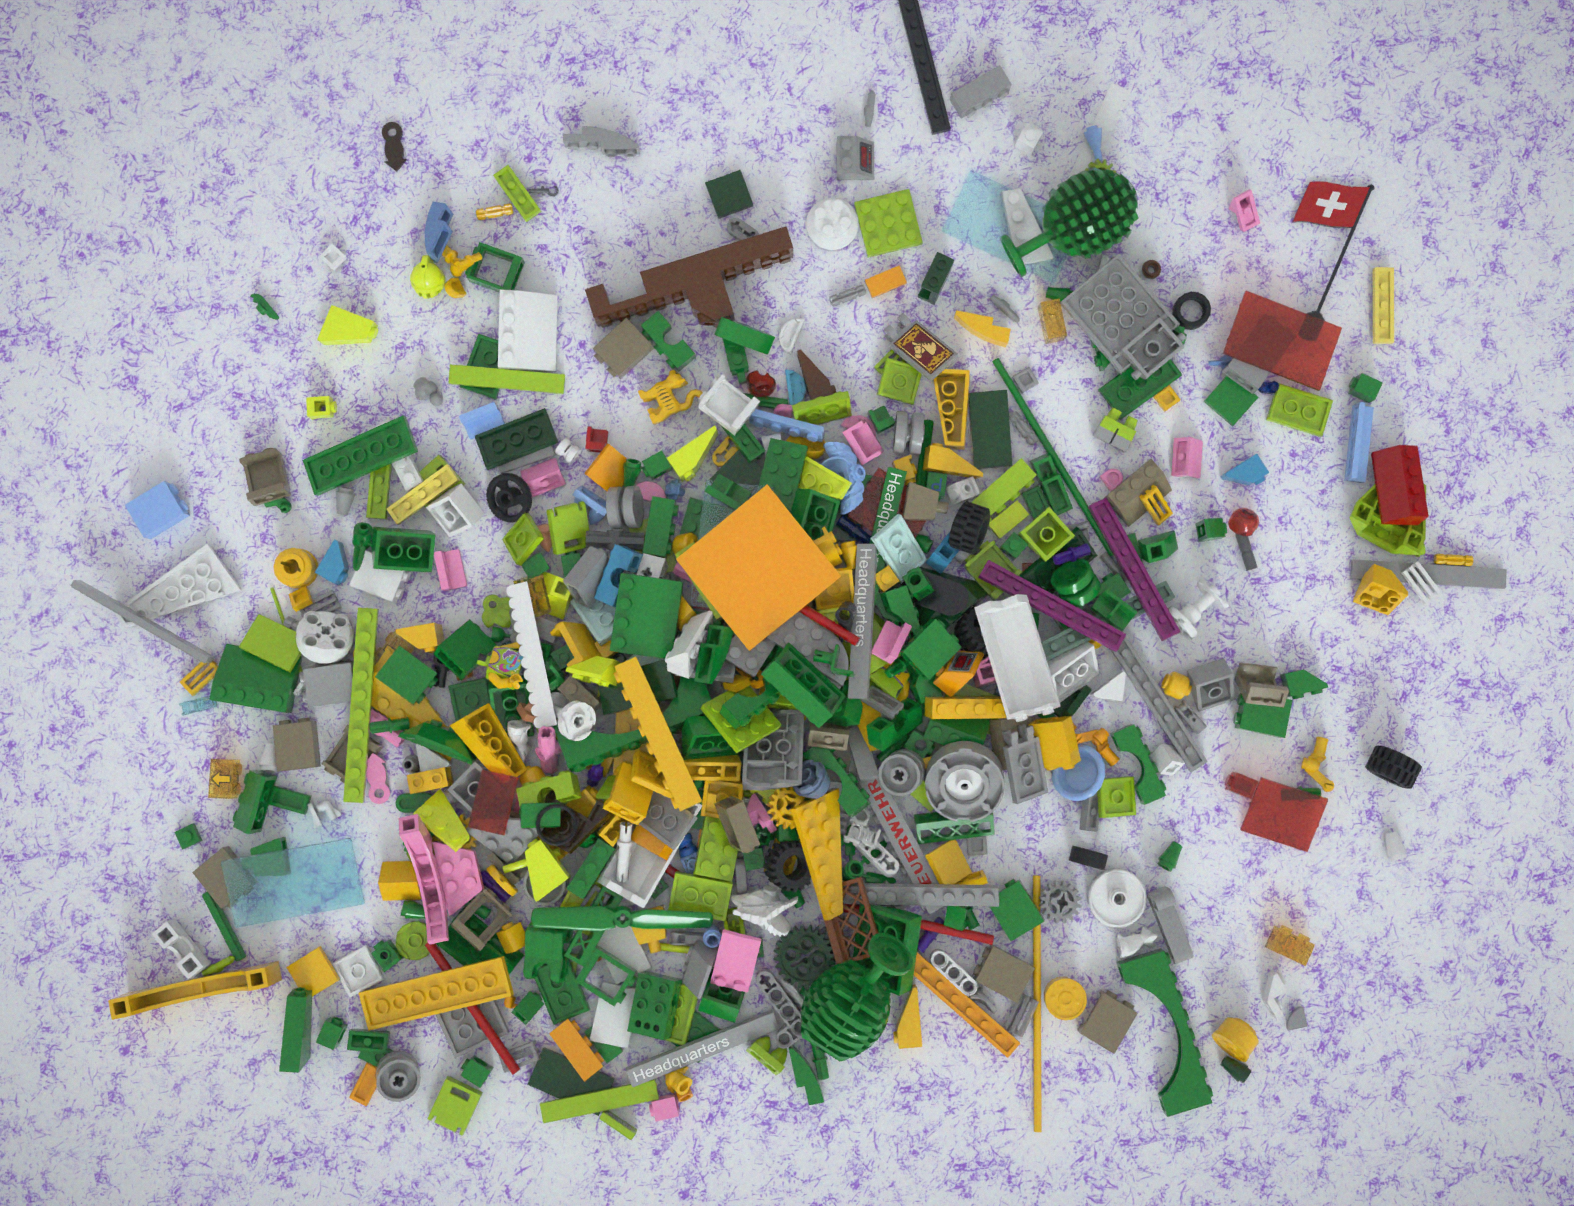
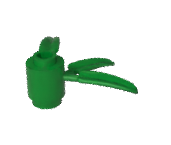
[352,522,373,571]
[842,825,896,884]

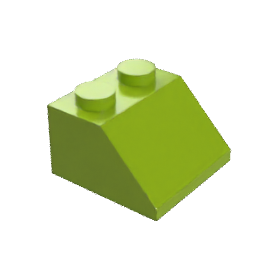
[1018,507,1075,562]

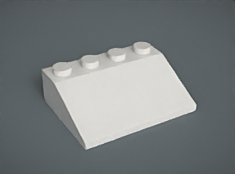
[498,290,558,372]

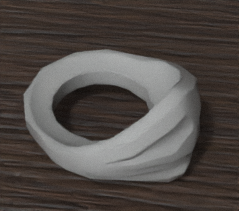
[970,986,997,1014]

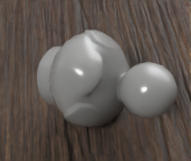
[413,377,443,406]

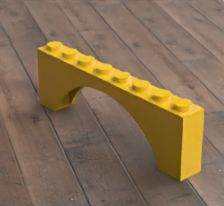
[108,961,282,1020]

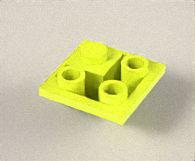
[532,572,573,620]
[566,656,621,687]

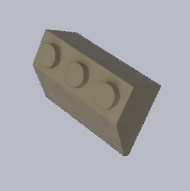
[1104,459,1172,527]

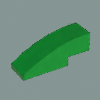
[714,317,775,355]
[1029,453,1073,516]
[694,624,734,684]
[789,1044,824,1105]

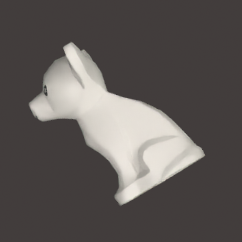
[507,719,532,762]
[1116,926,1158,958]

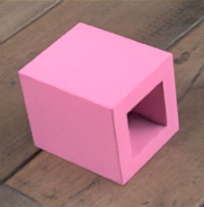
[649,1093,680,1121]

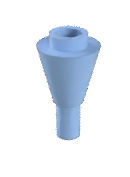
[1084,125,1103,161]

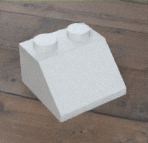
[426,484,485,537]

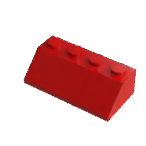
[1371,445,1429,525]

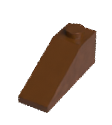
[797,349,836,400]

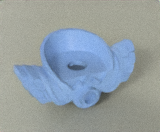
[821,441,866,515]

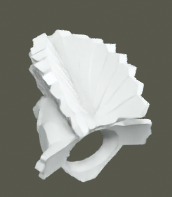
[731,882,798,937]

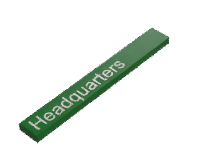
[869,467,907,607]

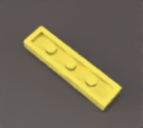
[1373,267,1394,344]
[386,464,460,525]

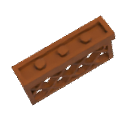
[824,877,878,964]

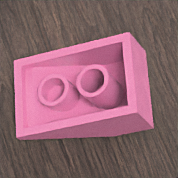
[710,929,762,992]

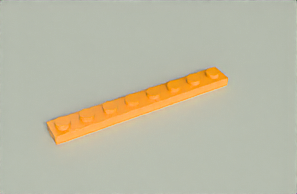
[914,952,1020,1058]

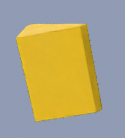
[378,861,422,901]

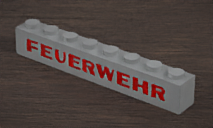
[855,769,944,914]

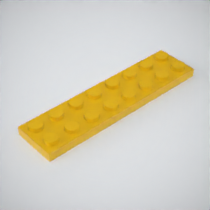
[358,956,514,1031]

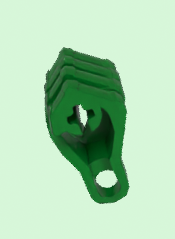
[523,922,573,984]

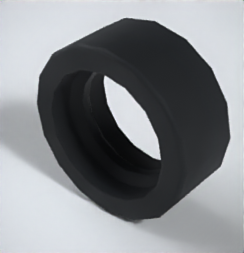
[1172,291,1211,330]
[1069,846,1108,870]

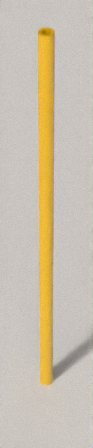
[1033,875,1042,1132]

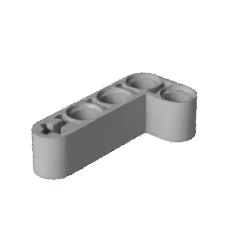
[1147,886,1194,964]
[756,968,802,1048]

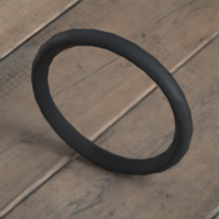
[536,804,578,846]

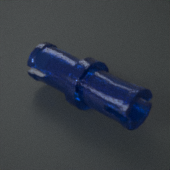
[836,515,871,544]

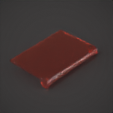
[468,770,519,836]

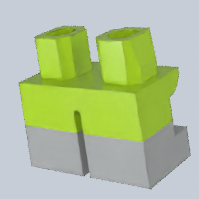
[1092,408,1138,452]

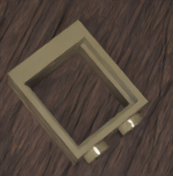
[714,796,760,853]

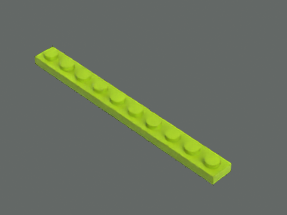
[343,608,379,803]

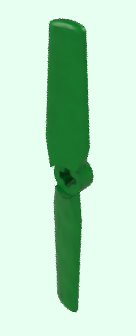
[531,906,713,931]

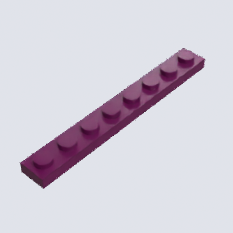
[1088,498,1181,641]
[978,560,1126,652]

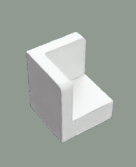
[1150,744,1185,776]

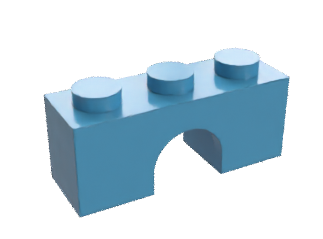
[594,544,643,607]

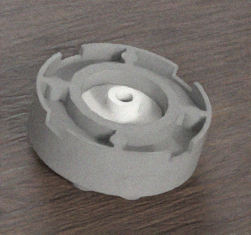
[925,741,1004,822]

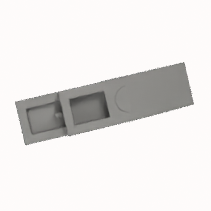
[563,126,640,157]

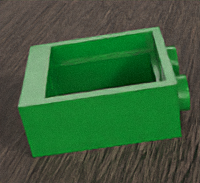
[465,242,525,293]
[575,946,637,1007]

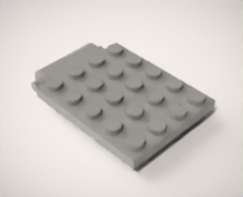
[1060,254,1186,380]

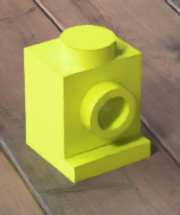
[306,396,337,420]

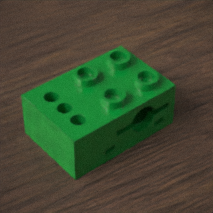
[627,971,683,1040]

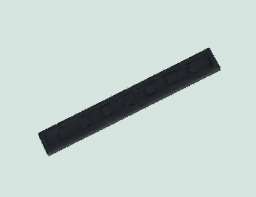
[898,0,951,135]

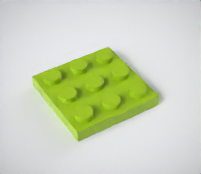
[854,189,923,258]
[700,686,782,753]

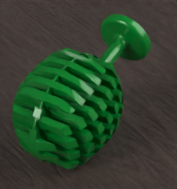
[1000,167,1138,277]
[800,933,913,1062]

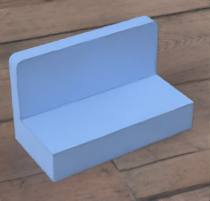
[459,402,505,440]

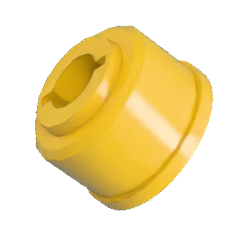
[273,548,318,589]
[1044,977,1087,1020]
[1212,1017,1259,1062]

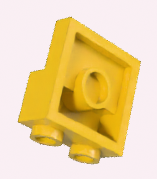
[815,567,854,610]
[701,776,744,819]

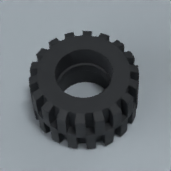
[949,501,990,554]
[954,605,989,658]
[1365,746,1422,789]
[763,841,811,892]

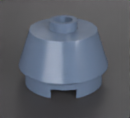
[792,760,830,799]

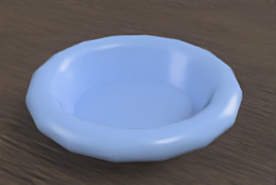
[1052,744,1105,801]

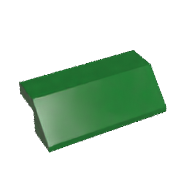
[435,907,525,975]

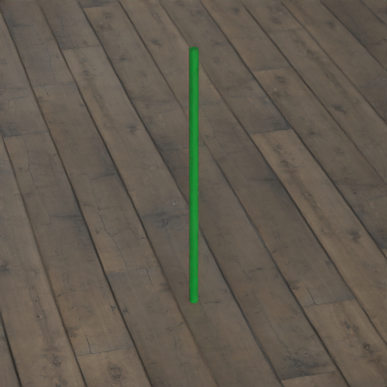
[992,358,1114,556]

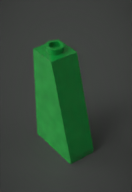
[279,987,312,1073]

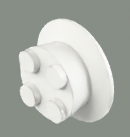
[806,198,859,250]

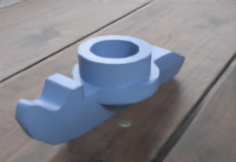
[1208,355,1232,369]

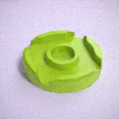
[396,921,430,960]

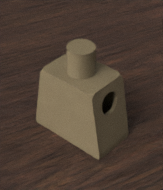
[902,482,949,521]

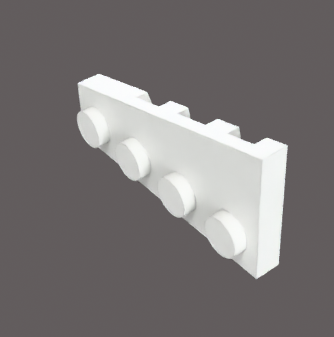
[1001,188,1054,265]

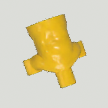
[664,1066,692,1095]

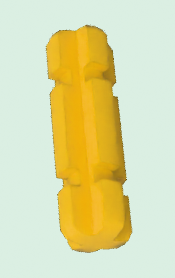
[476,203,513,220]
[1434,554,1473,566]

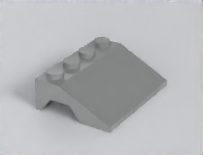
[742,710,804,791]

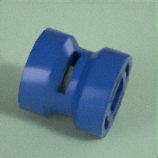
[679,833,698,858]

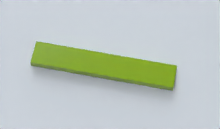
[448,364,565,394]
[540,1079,659,1124]

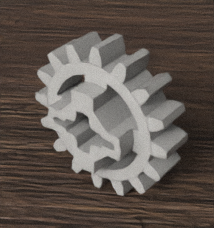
[1039,881,1082,923]

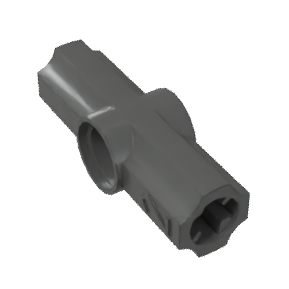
[586,530,644,550]

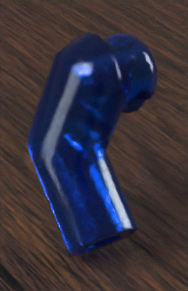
[1258,381,1279,394]

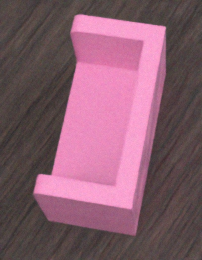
[842,418,884,465]

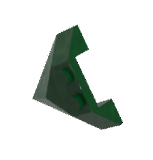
[915,567,988,631]

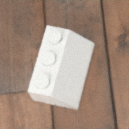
[665,611,713,679]
[1047,642,1099,703]

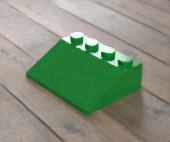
[610,573,684,658]
[209,644,302,713]
[853,903,922,996]

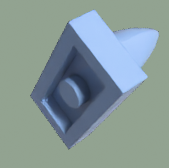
[573,485,607,525]

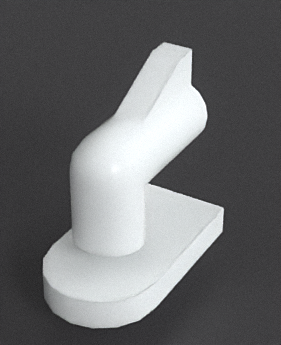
[307,800,342,829]

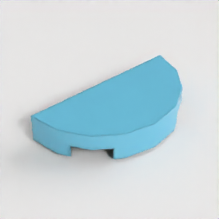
[785,370,806,405]

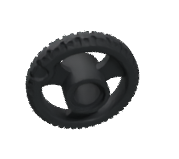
[486,473,532,522]

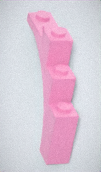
[398,814,449,944]

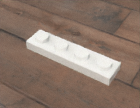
[373,418,424,492]

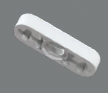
[855,838,899,877]

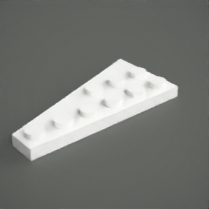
[113,544,242,628]

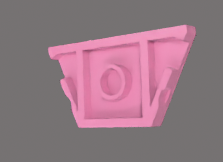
[432,841,484,916]

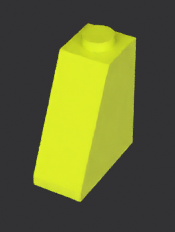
[317,305,378,345]
[525,838,571,902]

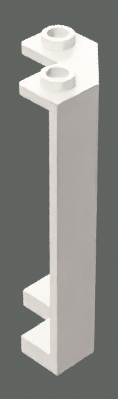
[974,594,1060,722]
[597,803,702,908]

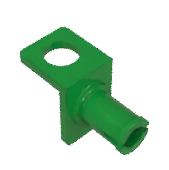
[813,644,855,677]

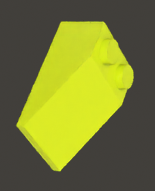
[667,425,718,482]

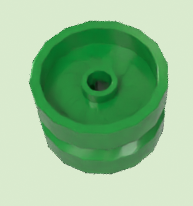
[1051,559,1101,607]

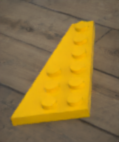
[372,647,452,761]
[791,788,843,921]

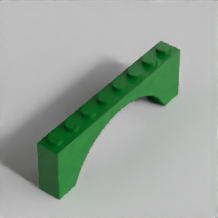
[553,676,711,772]
[1116,948,1213,1117]

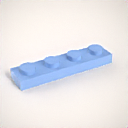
[749,409,825,442]

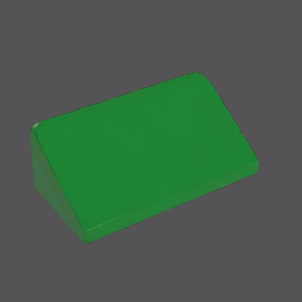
[519,803,561,828]
[347,1028,390,1053]

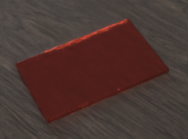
[1222,291,1342,391]

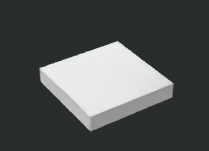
[331,944,385,998]

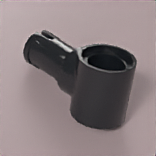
[836,601,857,642]
[433,655,450,688]

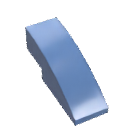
[425,201,454,263]

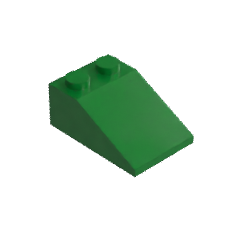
[487,675,534,737]

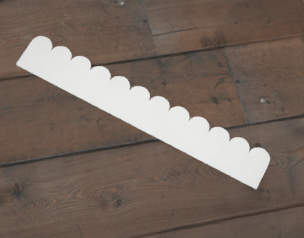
[1068,83,1130,178]
[506,581,557,728]

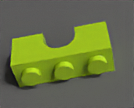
[516,770,582,806]

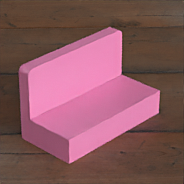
[1171,437,1203,478]
[521,458,566,498]
[434,549,467,591]
[871,620,912,664]

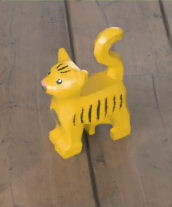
[638,370,703,425]

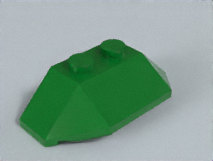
[398,719,476,765]

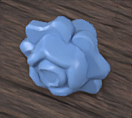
[665,479,685,500]

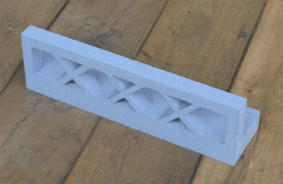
[1344,402,1374,483]

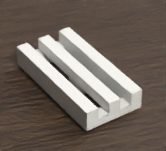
[1401,561,1441,604]

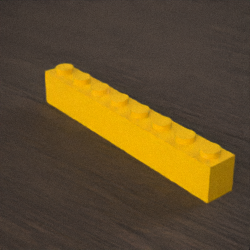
[613,657,702,812]

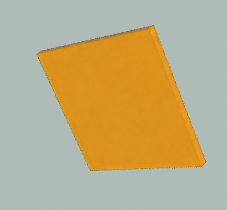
[676,485,842,651]

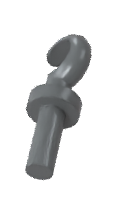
[529,186,559,196]

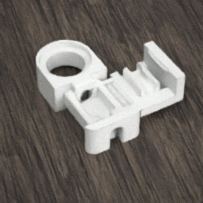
[843,808,881,849]

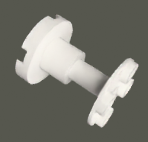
[1168,579,1229,640]
[549,692,596,741]

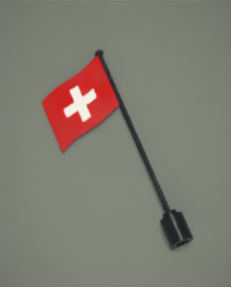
[1292,181,1375,342]

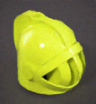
[410,255,446,299]

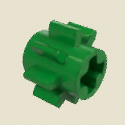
[754,823,775,847]

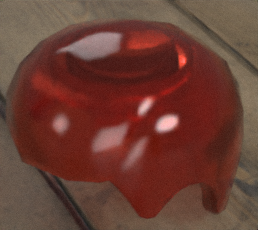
[746,370,776,397]
[1228,508,1260,536]

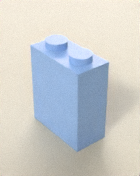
[125,481,190,539]

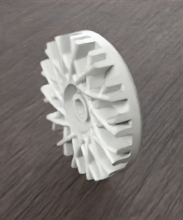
[1087,868,1147,928]

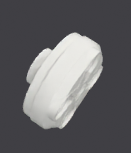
[296,611,354,664]

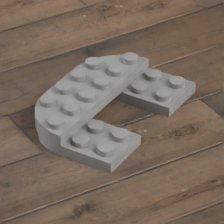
[725,612,848,690]

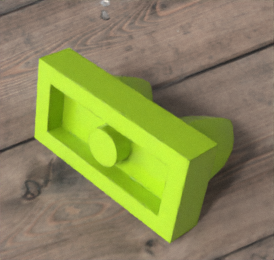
[746,1036,787,1075]

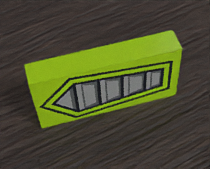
[599,1110,637,1140]

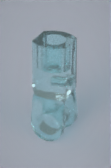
[179,695,217,716]

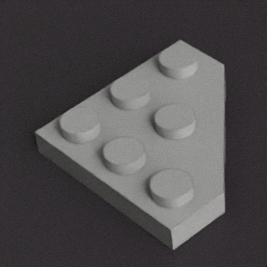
[466,815,544,864]

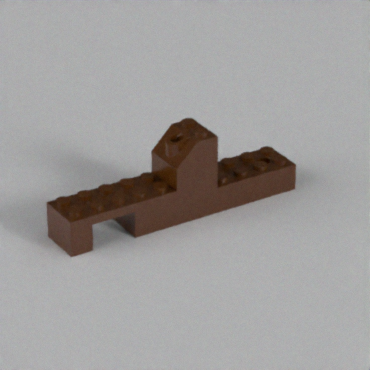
[585,226,793,328]

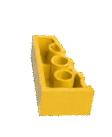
[933,369,970,450]
[449,703,527,785]

